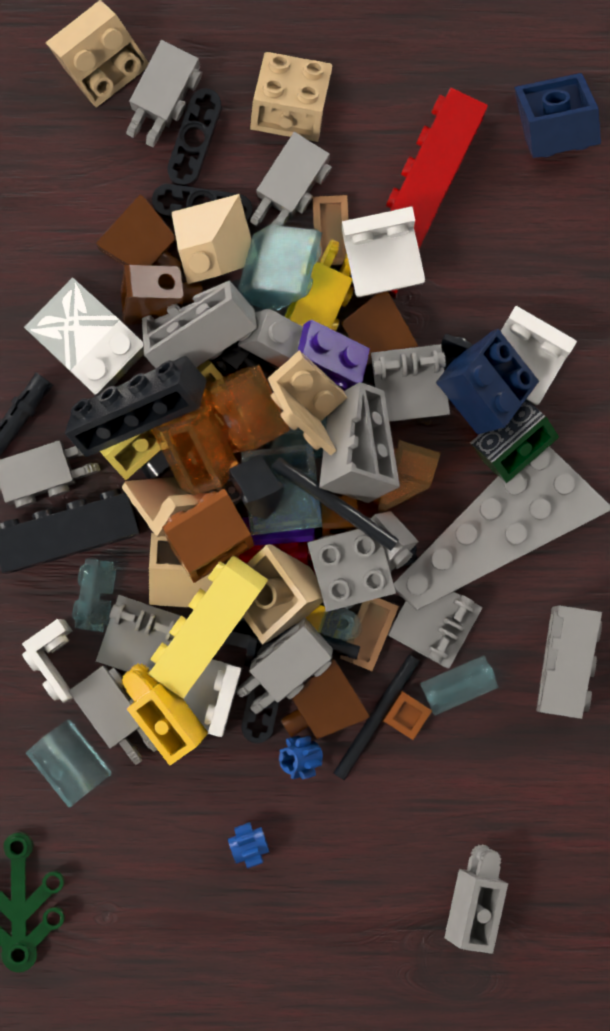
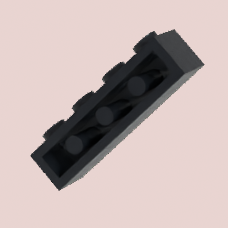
[65,356,207,457]
[0,489,141,574]

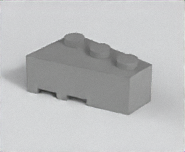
[142,280,257,369]
[319,382,400,503]
[536,606,602,719]

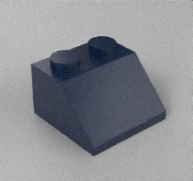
[514,73,601,158]

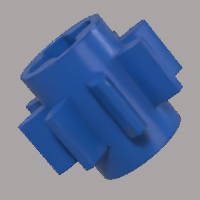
[279,735,323,780]
[228,822,270,869]

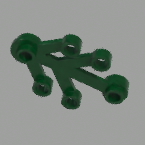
[0,832,65,972]

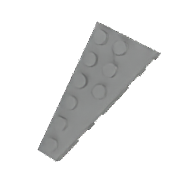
[393,447,610,611]

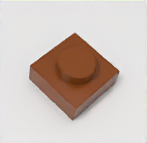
[383,691,432,740]

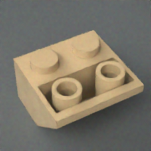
[46,0,149,108]
[149,533,213,607]

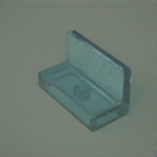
[26,720,111,808]

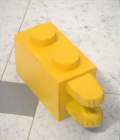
[284,240,354,331]
[122,663,208,765]

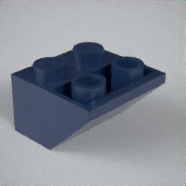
[436,329,539,434]

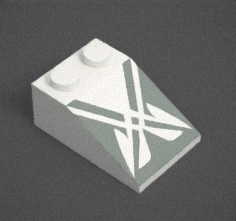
[24,277,144,396]

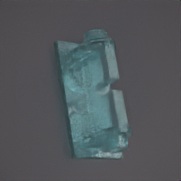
[72,558,117,632]
[420,655,499,716]

